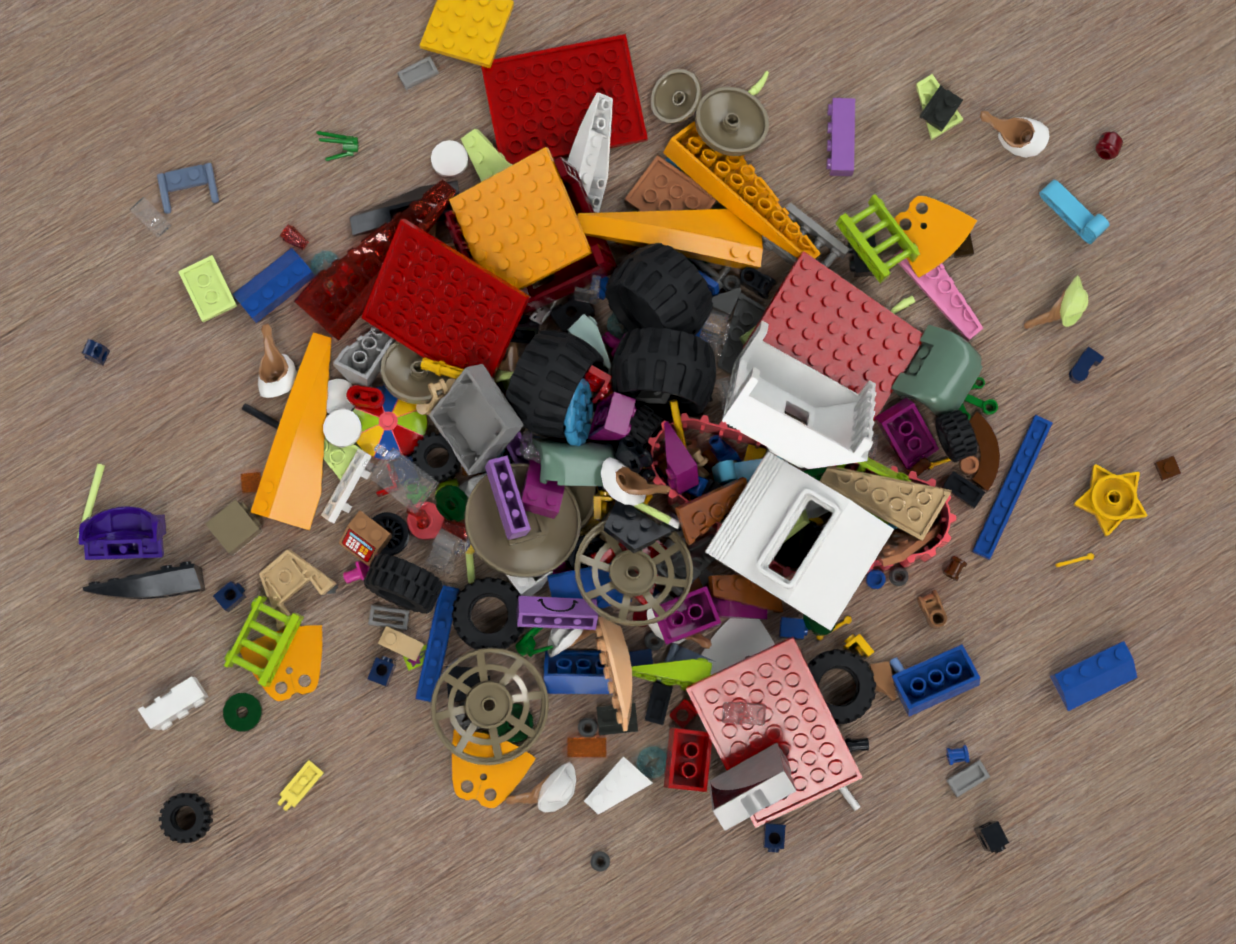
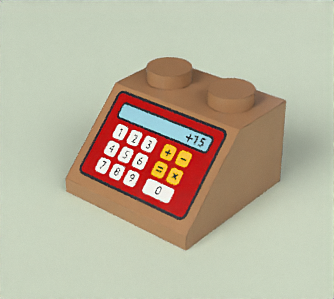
[338,510,393,567]

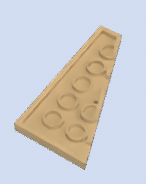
[819,466,952,541]

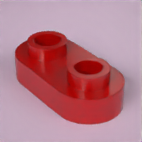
[346,385,385,409]

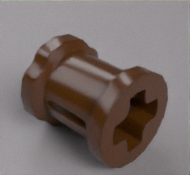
[943,556,967,581]

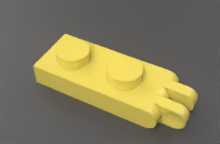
[277,760,324,811]

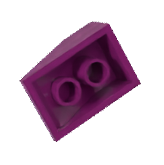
[588,392,636,440]
[874,398,939,469]
[664,421,699,495]
[520,454,565,519]
[652,586,721,645]
[711,596,767,620]

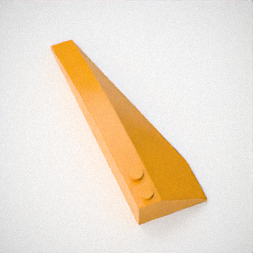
[663,121,821,259]
[577,209,763,270]
[251,332,332,531]

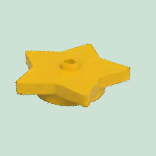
[1074,464,1147,536]

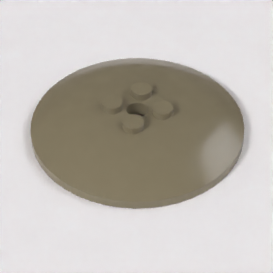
[465,463,581,578]

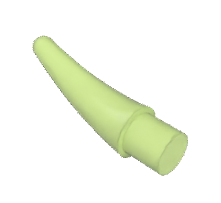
[747,71,769,96]
[891,295,916,314]

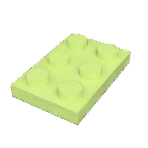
[178,255,237,323]

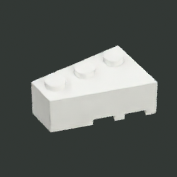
[138,676,209,731]
[584,756,652,815]

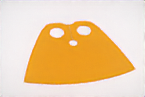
[894,196,977,278]
[240,625,322,701]
[452,729,536,808]

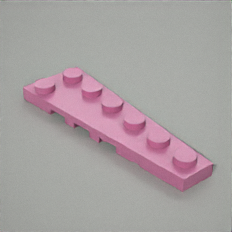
[893,249,983,341]

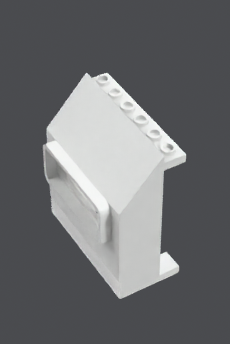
[722,321,877,469]
[705,451,894,631]

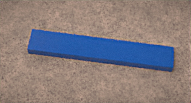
[415,585,460,702]

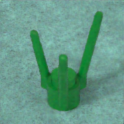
[316,131,358,161]
[515,627,553,657]

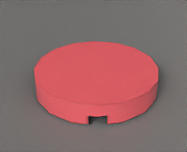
[407,502,446,540]

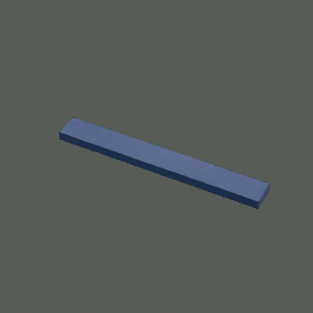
[972,414,1053,560]

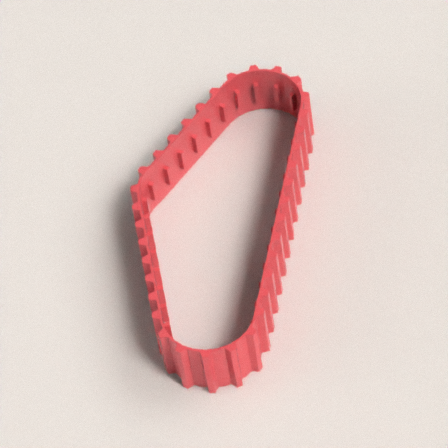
[645,413,956,579]

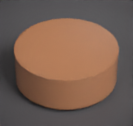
[959,455,979,475]

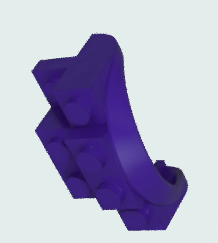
[79,506,166,560]

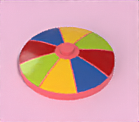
[353,385,428,461]

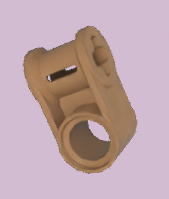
[917,590,947,629]

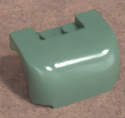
[891,325,983,417]
[529,438,616,486]

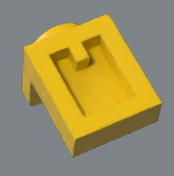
[594,489,614,519]
[843,634,874,658]

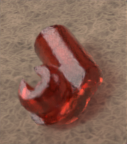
[406,504,429,530]

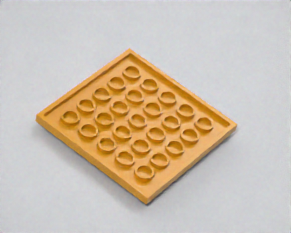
[449,147,592,290]

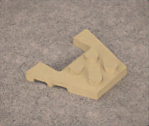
[259,550,336,631]

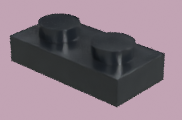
[942,471,985,509]
[644,682,673,725]

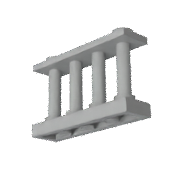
[762,202,849,268]

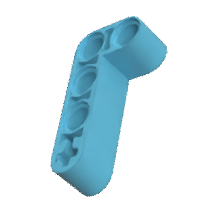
[1039,179,1110,244]
[712,456,783,485]

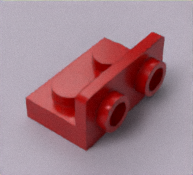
[583,365,612,403]

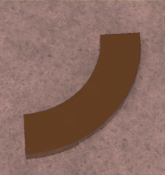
[969,412,1000,492]

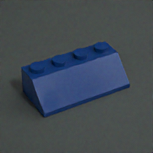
[233,248,315,323]
[547,562,632,608]
[1050,641,1138,711]
[892,644,981,717]
[544,650,609,694]

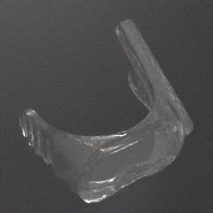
[519,430,548,464]

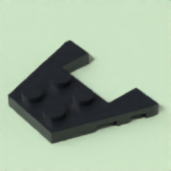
[603,500,682,553]

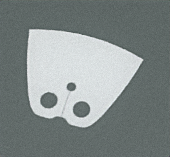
[701,618,775,675]

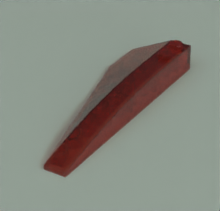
[294,179,456,341]

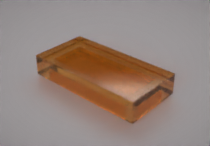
[567,737,607,758]

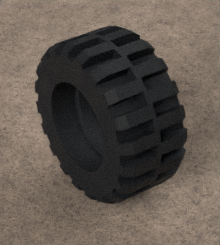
[364,554,443,614]
[452,577,524,650]
[807,649,876,725]

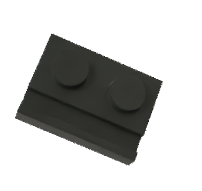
[919,85,963,132]
[596,703,638,736]

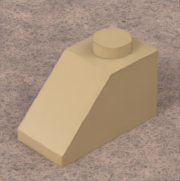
[378,626,424,662]

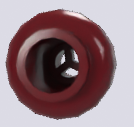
[1095,132,1123,160]

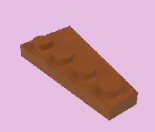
[675,477,747,545]
[708,575,783,613]

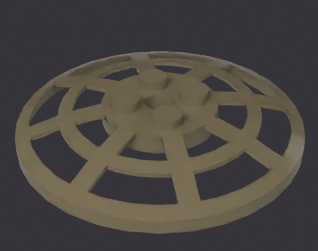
[574,516,693,626]
[431,647,549,765]

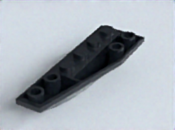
[350,180,460,236]
[83,561,205,599]

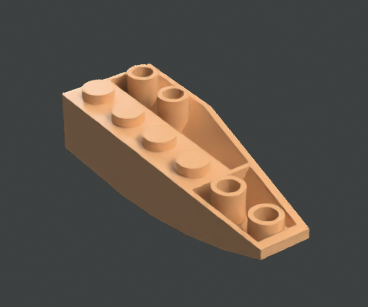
[595,617,632,731]

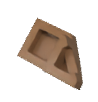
[870,662,896,701]

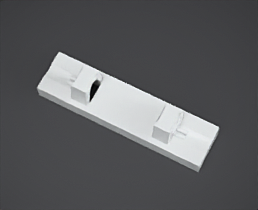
[321,448,372,523]

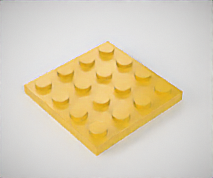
[420,0,514,68]

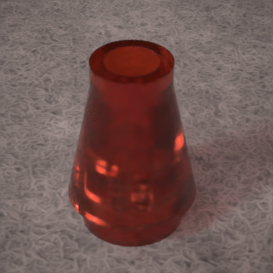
[280,224,309,251]
[440,519,467,541]

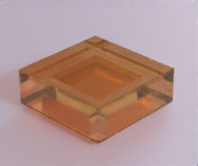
[241,472,261,494]

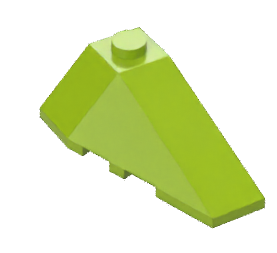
[632,658,712,691]

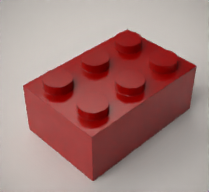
[664,728,712,792]

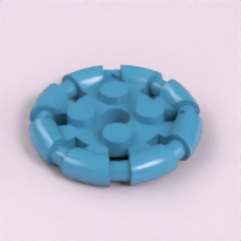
[564,378,593,446]

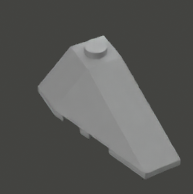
[333,326,396,387]

